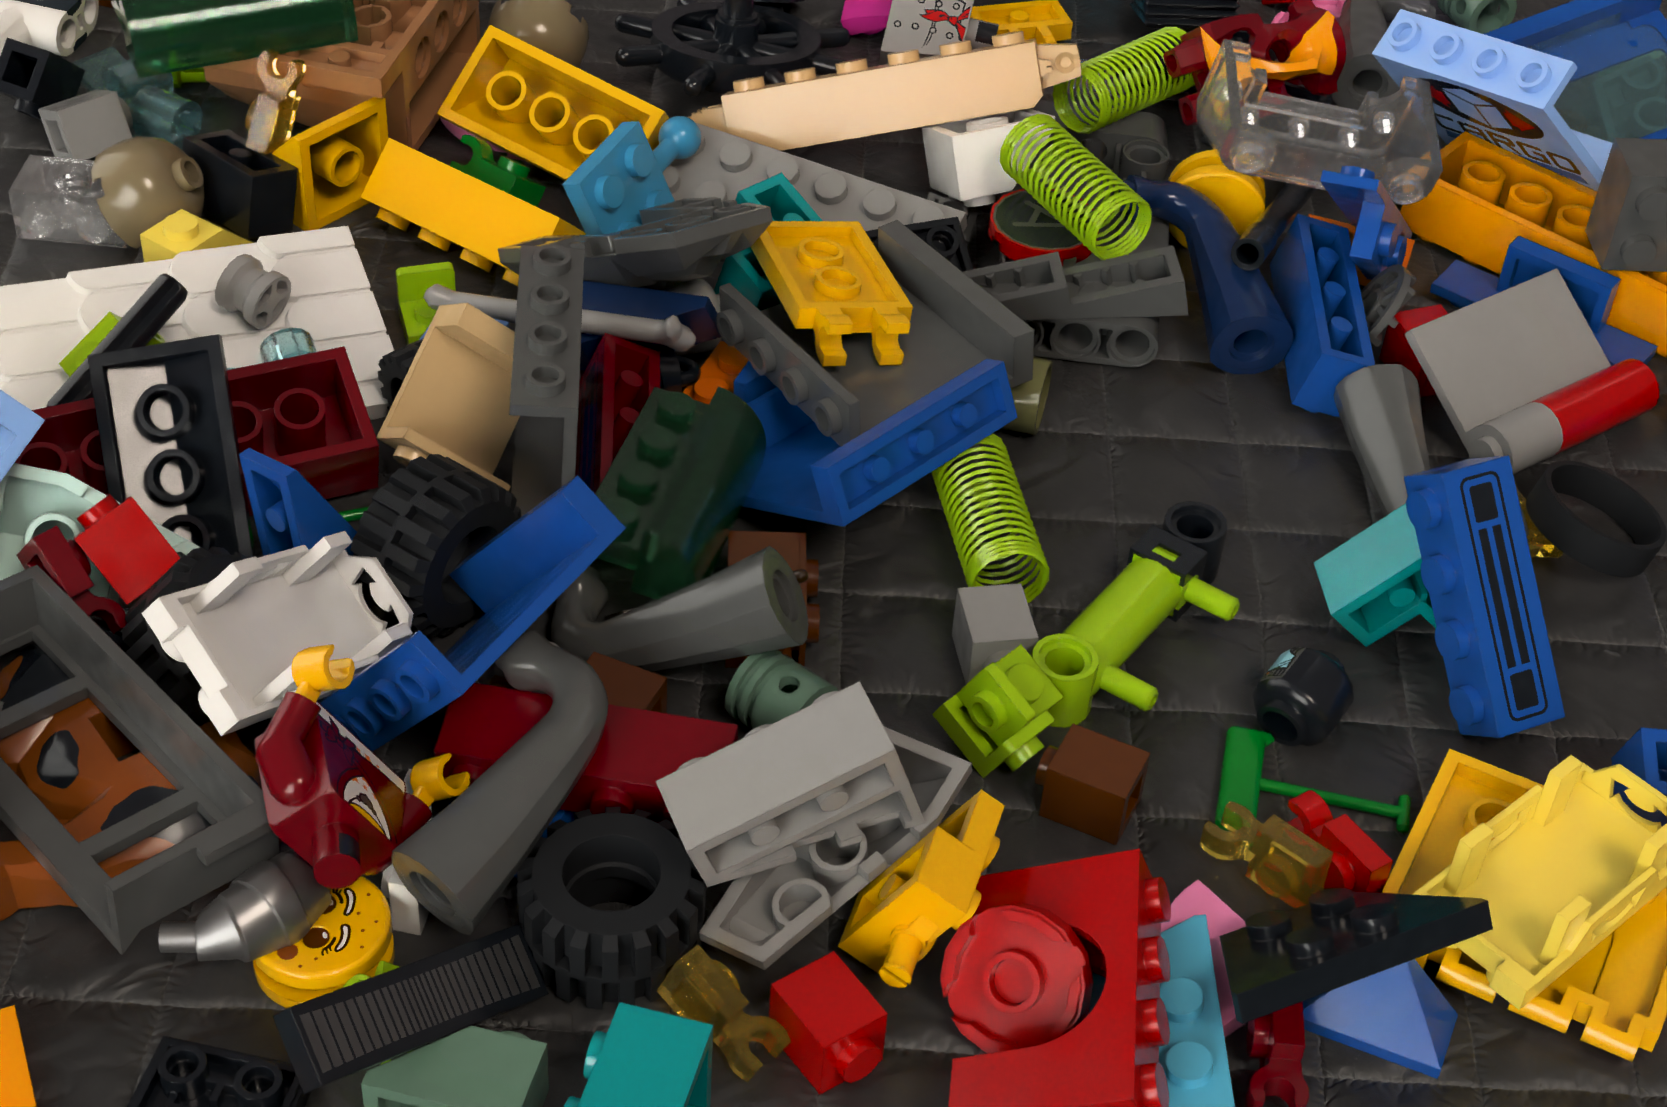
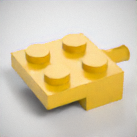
[838,789,1005,988]

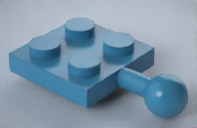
[562,116,701,235]

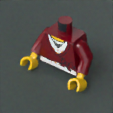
[255,644,470,889]

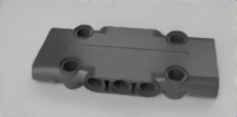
[999,101,1170,367]

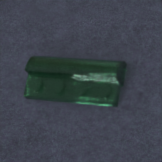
[111,0,358,78]
[595,386,766,599]

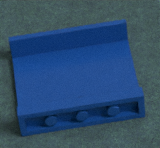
[680,359,1018,527]
[319,475,626,752]

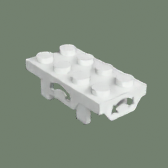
[142,531,414,736]

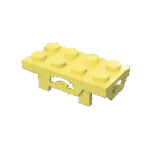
[1412,755,1667,1010]

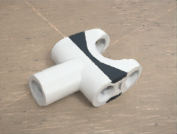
[0,0,99,57]

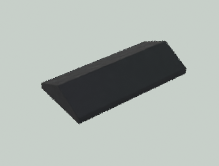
[87,334,256,558]

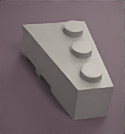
[655,681,926,887]

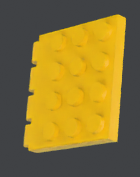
[1382,748,1667,1062]

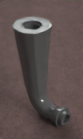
[1332,0,1436,115]
[1333,364,1529,536]
[551,546,809,672]
[391,630,608,935]

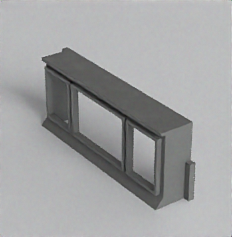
[0,565,280,955]

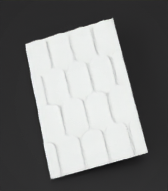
[0,226,394,420]

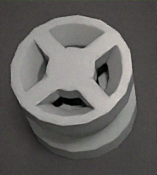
[215,254,291,329]

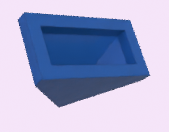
[1303,959,1458,1079]

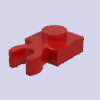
[1281,790,1393,893]

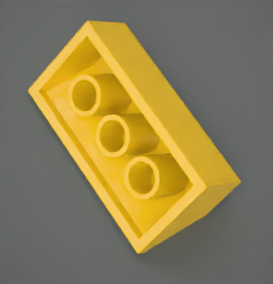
[436,25,669,181]
[361,138,586,287]

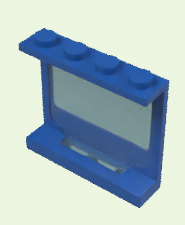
[1484,0,1667,143]

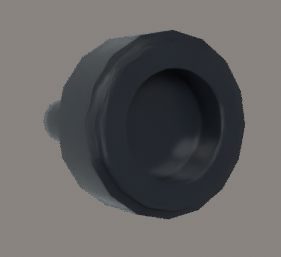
[647,344,701,404]

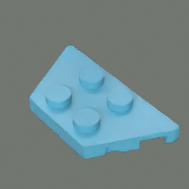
[1085,914,1235,1107]

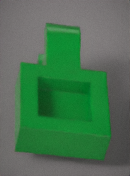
[449,135,546,207]

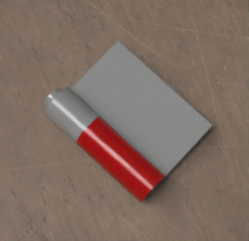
[1404,268,1659,475]

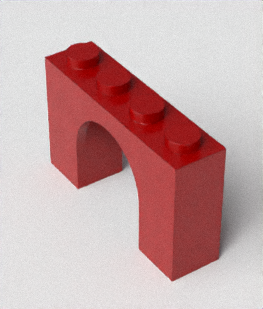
[948,848,1171,1107]

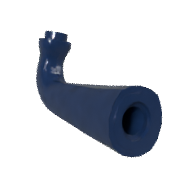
[1112,174,1293,374]

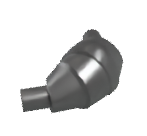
[158,849,332,962]

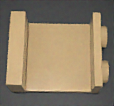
[376,303,520,492]

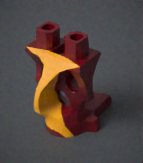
[1163,0,1346,130]

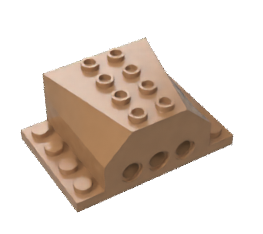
[173,0,481,151]

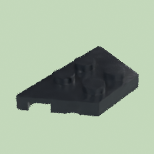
[1219,888,1493,1024]

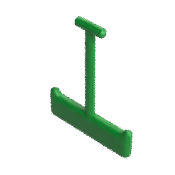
[1214,726,1411,838]

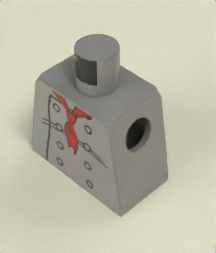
[879,0,999,65]

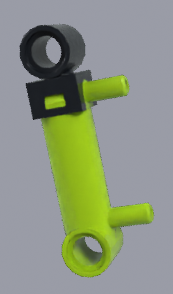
[1032,501,1240,728]

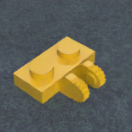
[970,0,1073,44]

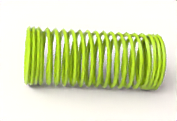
[1052,27,1195,134]
[1000,114,1152,260]
[931,433,1050,603]

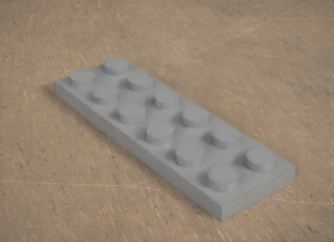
[663,123,967,232]

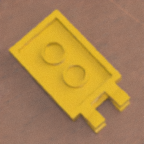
[751,221,913,366]

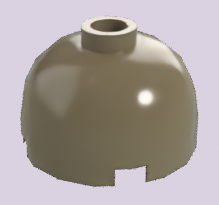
[486,0,589,68]
[91,136,204,249]

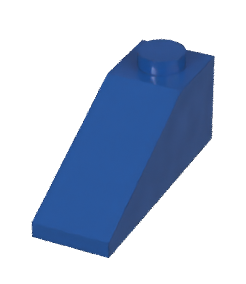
[239,448,369,604]

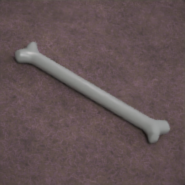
[423,284,696,352]

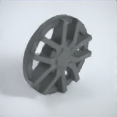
[1361,264,1417,347]

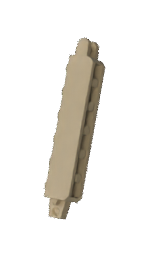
[688,31,1081,151]

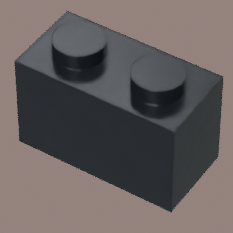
[182,129,298,242]

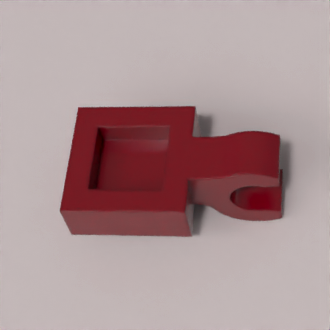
[16,525,128,634]
[1245,1001,1309,1107]

